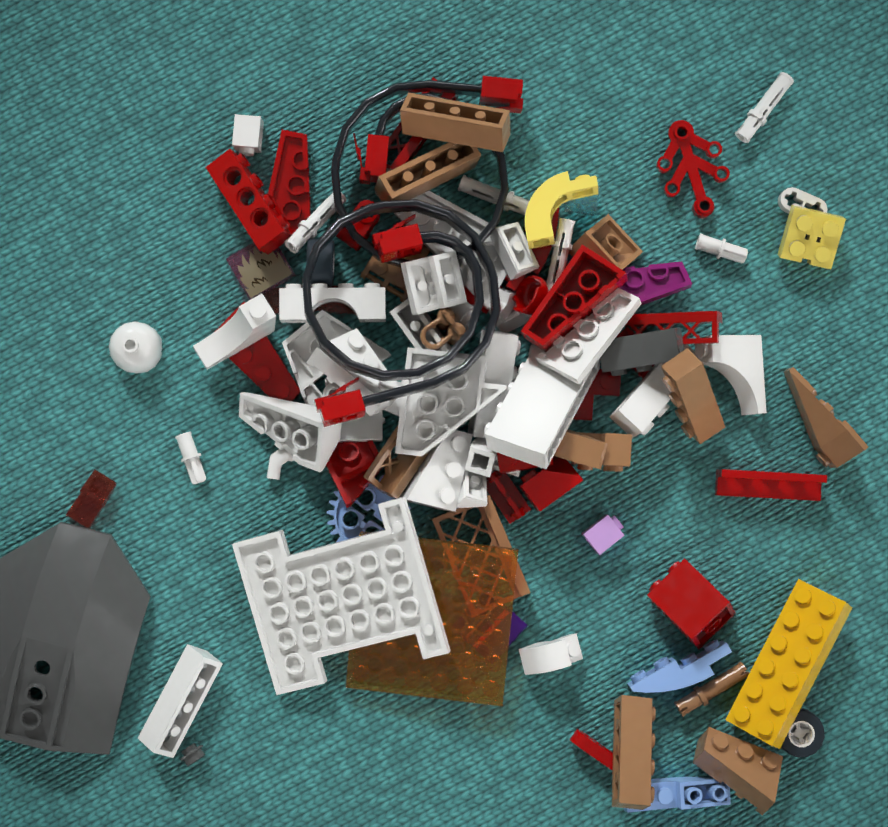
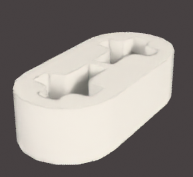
[778,187,828,214]

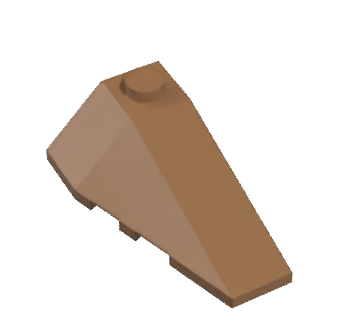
[784,367,868,468]

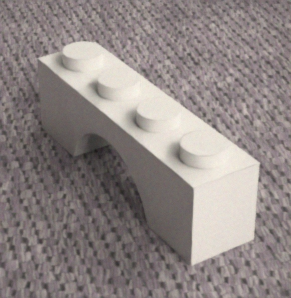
[279,283,386,323]

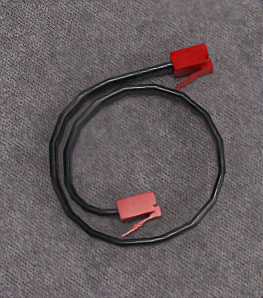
[302,199,501,427]

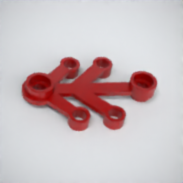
[656,120,730,218]

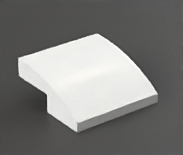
[400,251,467,315]

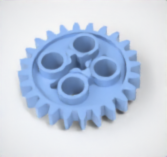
[327,475,411,542]

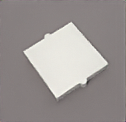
[339,410,385,442]

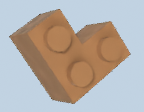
[571,432,632,472]

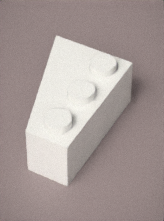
[306,328,399,416]

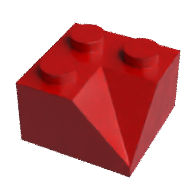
[518,456,583,512]

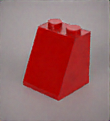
[647,558,736,650]

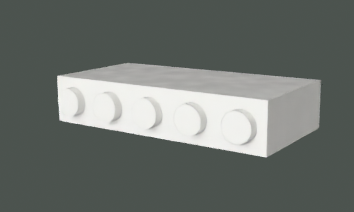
[484,344,600,469]

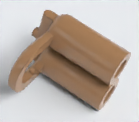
[420,307,466,350]

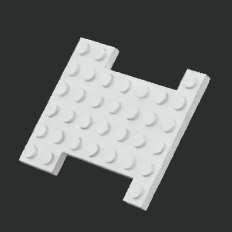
[232,496,451,695]

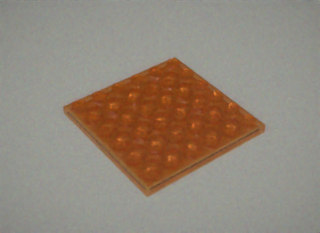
[346,531,519,706]

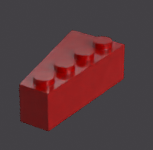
[521,244,628,352]

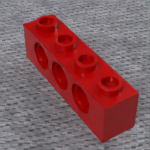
[205,149,292,255]

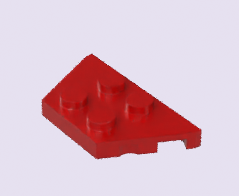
[326,440,383,508]

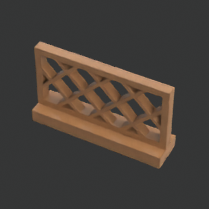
[432,495,531,617]

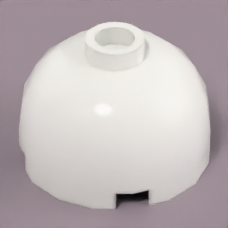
[109,321,162,373]

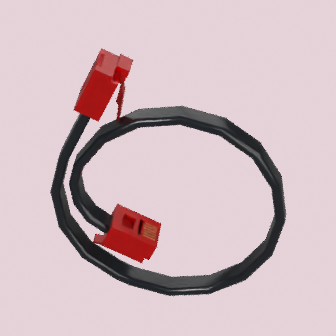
[331,76,523,268]

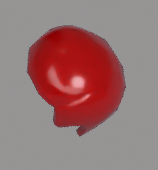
[512,275,549,315]

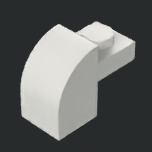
[465,437,521,477]
[519,633,583,675]

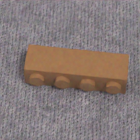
[400,93,511,152]
[374,142,481,201]
[661,348,725,444]
[612,695,656,810]

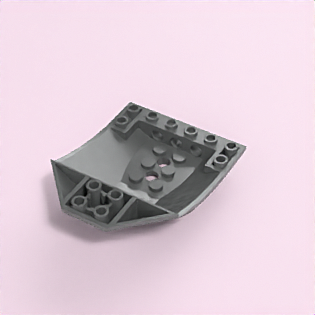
[0,522,151,755]

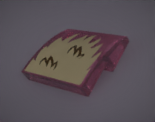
[226,242,296,300]

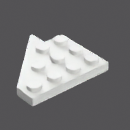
[395,347,507,457]

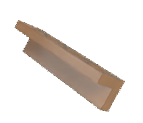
[363,426,430,499]

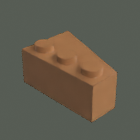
[693,727,783,815]

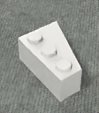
[399,430,473,512]

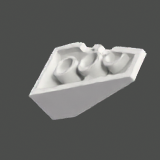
[239,392,342,472]

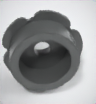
[180,743,205,767]

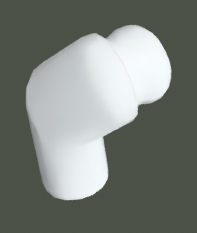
[267,448,294,480]

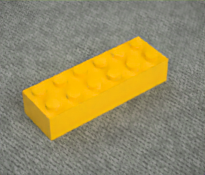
[725,579,852,749]

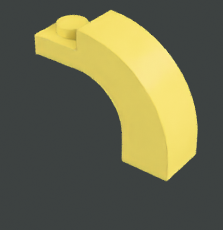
[525,171,598,249]

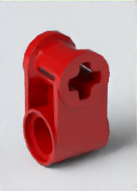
[336,200,380,251]

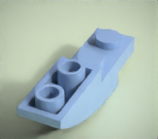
[627,639,732,693]
[624,777,731,813]

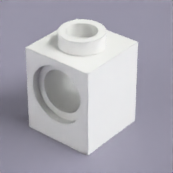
[232,114,264,156]

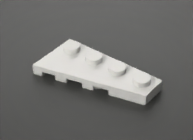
[535,288,642,385]

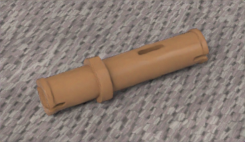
[674,662,749,717]

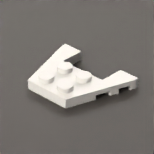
[282,310,391,406]

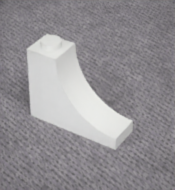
[193,294,276,370]
[695,335,767,415]

